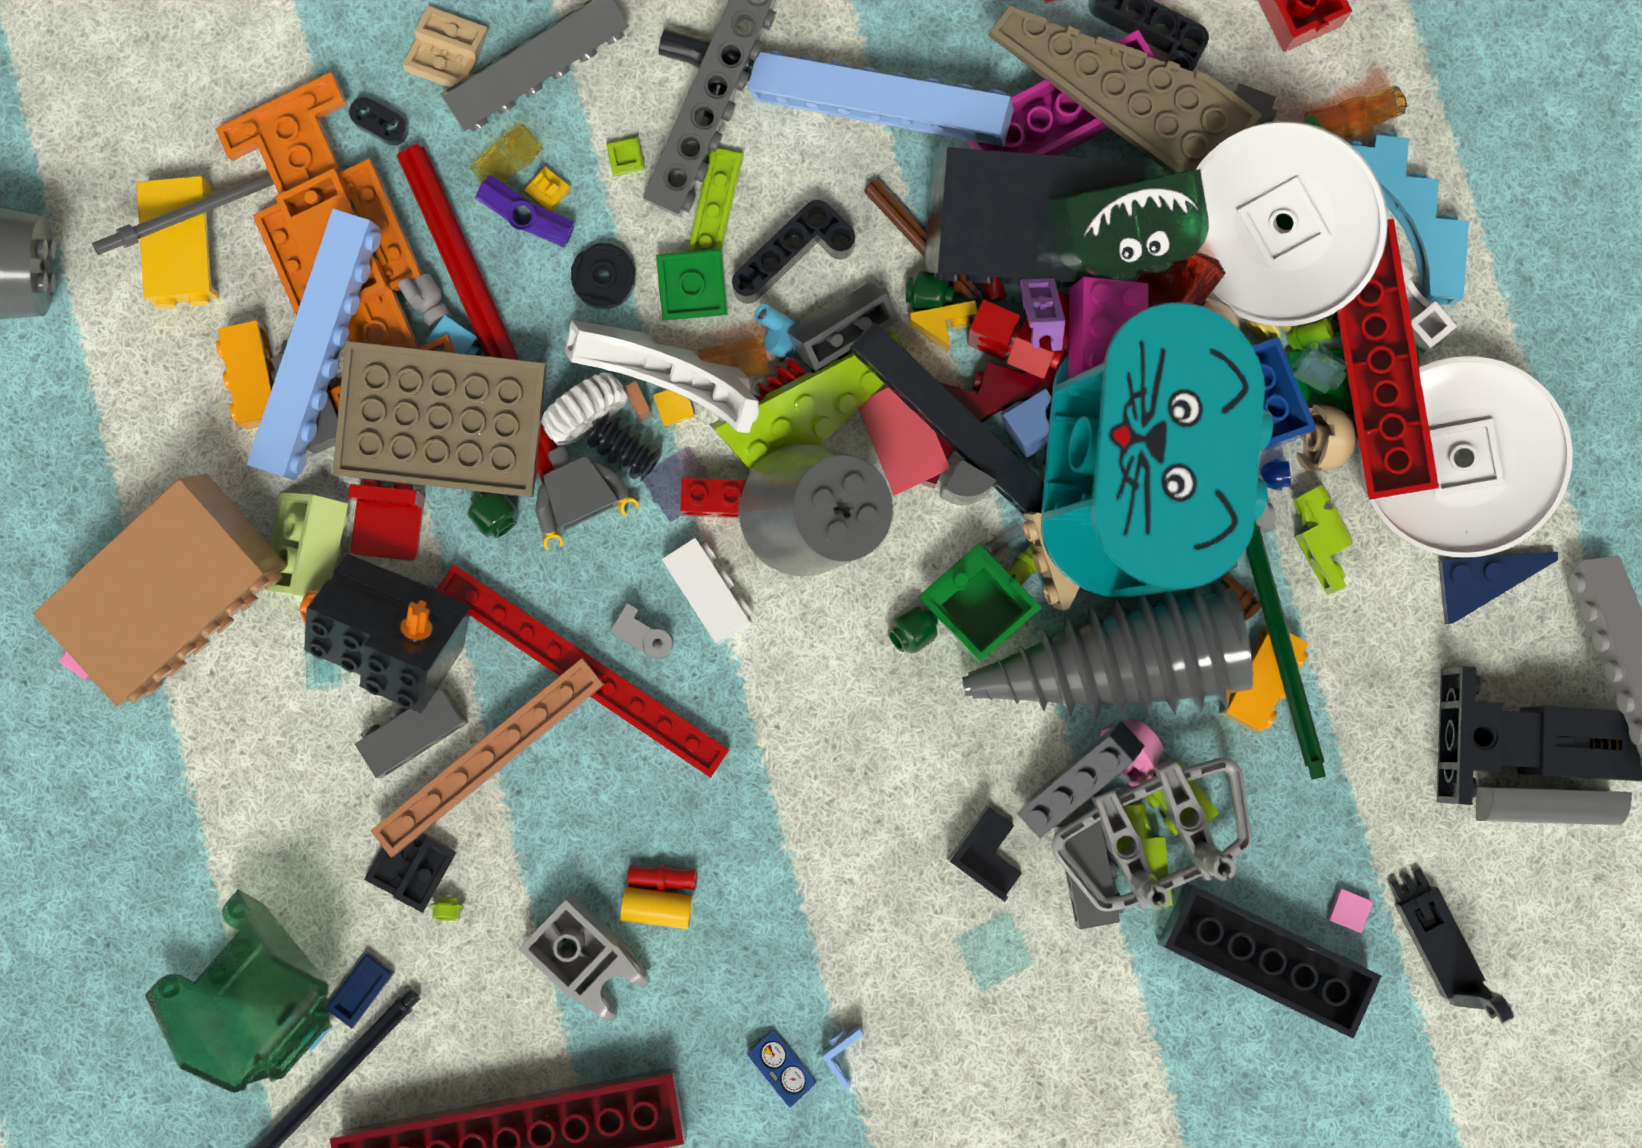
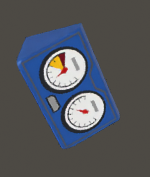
[747,1029,817,1108]

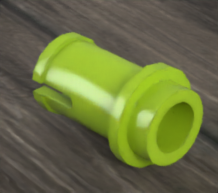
[1288,318,1334,351]

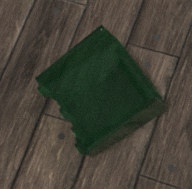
[145,889,330,1093]

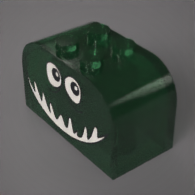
[1048,169,1209,280]

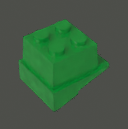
[918,543,1042,664]

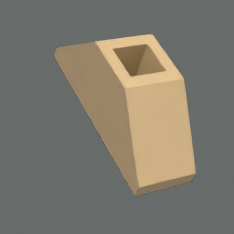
[1022,512,1080,611]

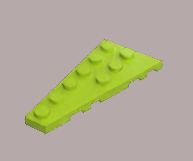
[709,331,910,471]

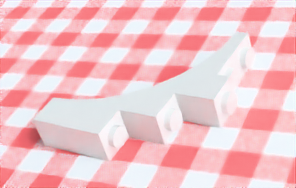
[564,320,759,433]

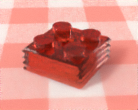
[1136,238,1226,308]

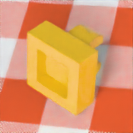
[524,166,571,211]

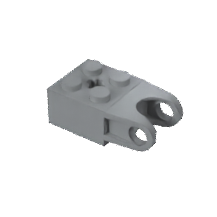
[518,892,650,1021]

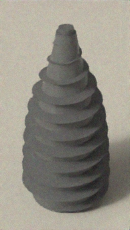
[962,579,1253,719]

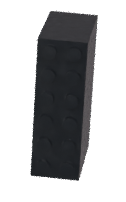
[924,147,1147,288]

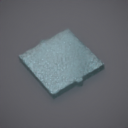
[955,914,1034,992]

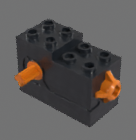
[299,553,471,714]

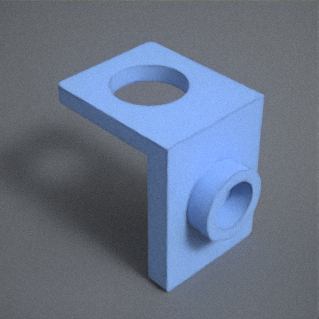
[822,1025,864,1091]

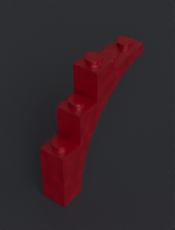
[922,352,1068,489]

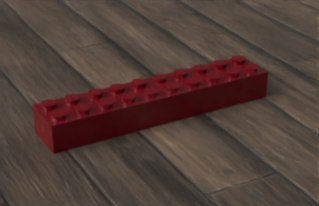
[329,1067,687,1148]

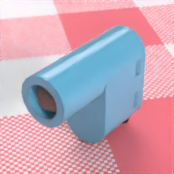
[754,304,800,362]

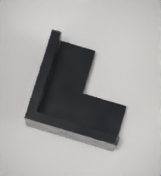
[947,805,1022,902]

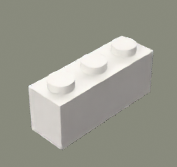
[662,538,752,645]

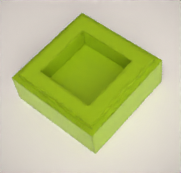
[606,136,645,177]

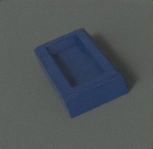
[325,952,395,1029]

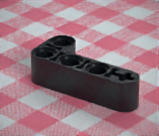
[1088,0,1209,72]
[732,200,855,304]

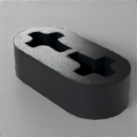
[349,97,409,146]

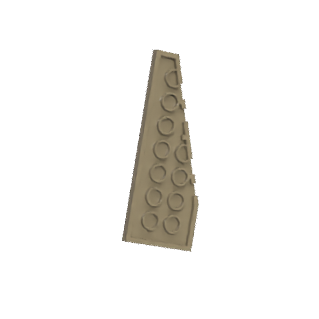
[988,6,1262,186]

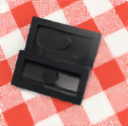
[364,833,457,913]

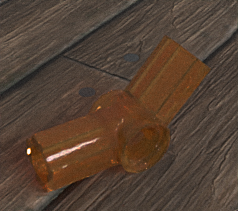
[1304,86,1408,139]

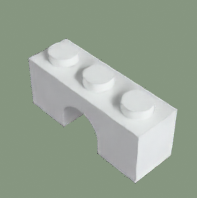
[1401,262,1457,353]

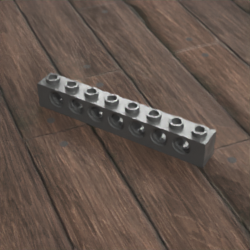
[643,0,777,218]

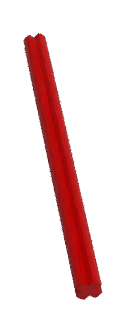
[397,144,559,484]

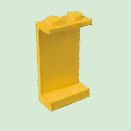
[136,176,219,309]

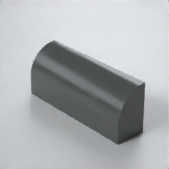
[1476,787,1632,825]

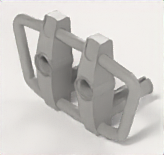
[1051,757,1252,911]

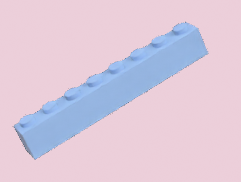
[747,50,1014,147]
[246,208,381,480]

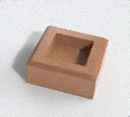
[625,381,651,422]

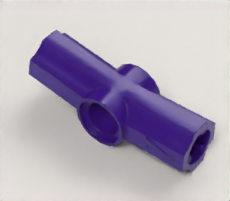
[475,174,576,248]

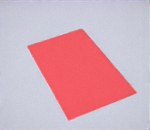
[859,388,950,496]

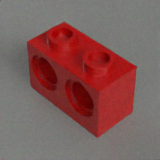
[968,300,1022,361]
[680,478,747,518]

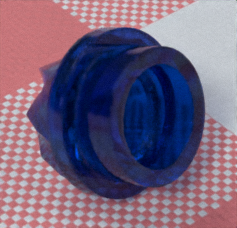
[1260,458,1291,491]

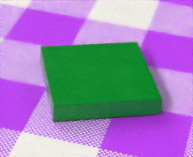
[656,249,728,321]

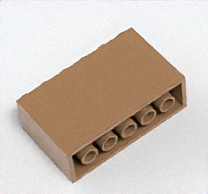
[33,474,288,707]

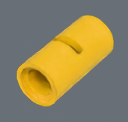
[620,887,693,929]

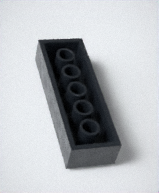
[1157,883,1382,1039]

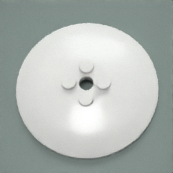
[1179,121,1388,326]
[1360,356,1573,558]

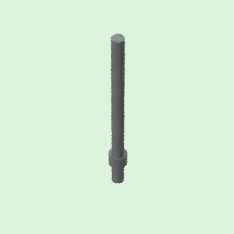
[92,173,274,255]

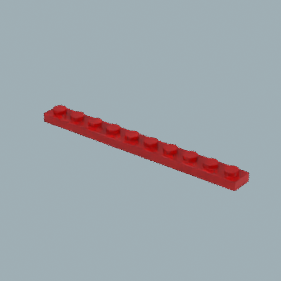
[435,564,730,778]

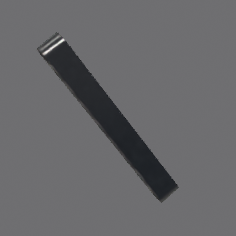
[849,322,1044,515]

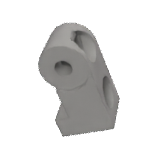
[610,603,673,659]

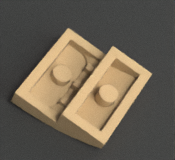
[403,6,488,88]

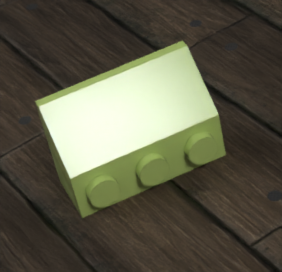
[262,492,348,598]

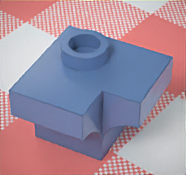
[1003,389,1052,458]

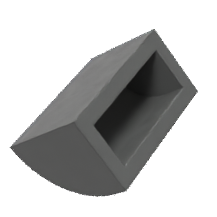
[940,459,996,505]

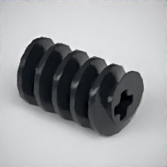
[587,414,663,482]

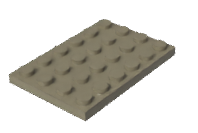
[332,341,547,497]

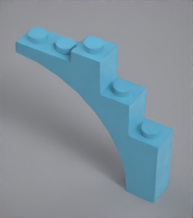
[1348,132,1469,306]

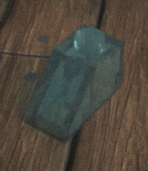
[1292,339,1347,394]

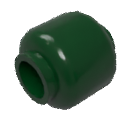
[906,270,955,312]
[467,491,518,538]
[887,604,938,654]

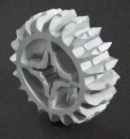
[541,373,628,446]

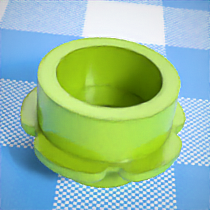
[430,896,464,921]

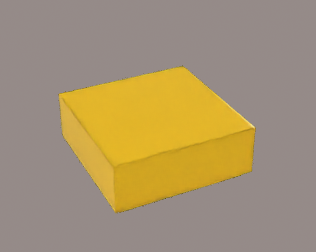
[653,390,695,427]

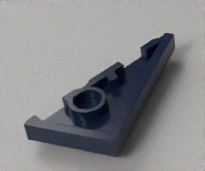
[1438,552,1558,624]

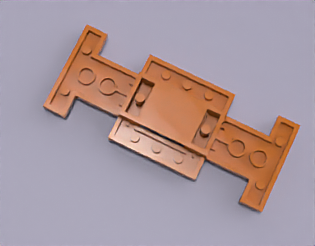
[215,72,456,412]

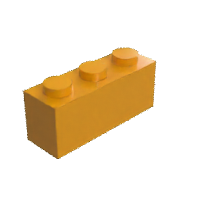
[216,320,274,430]
[1220,625,1308,732]

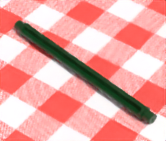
[1246,520,1326,780]

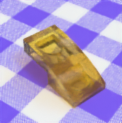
[470,124,544,183]

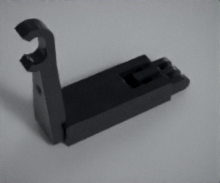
[1388,867,1515,1024]

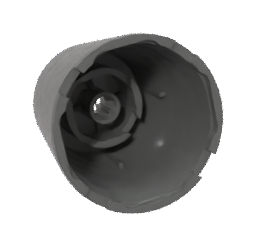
[0,207,56,320]
[738,443,893,576]

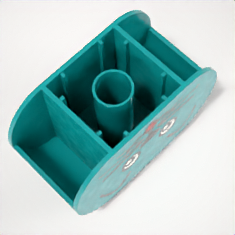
[1041,303,1273,598]

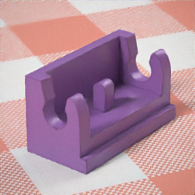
[1020,278,1065,351]

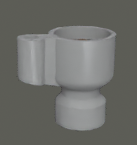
[398,274,452,329]

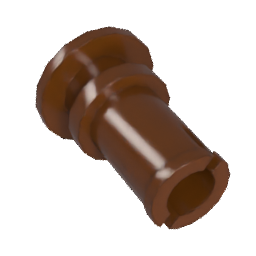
[1219,571,1261,621]

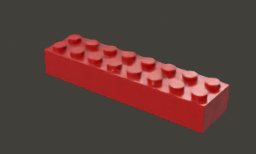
[1337,218,1439,500]

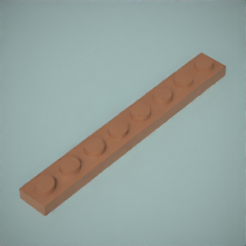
[370,658,605,857]

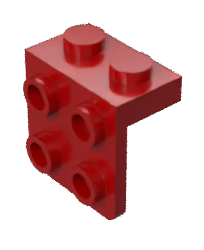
[348,479,425,561]

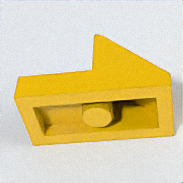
[909,301,977,352]

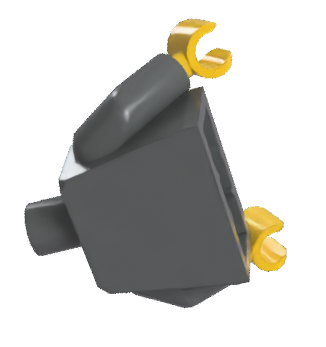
[535,446,639,551]

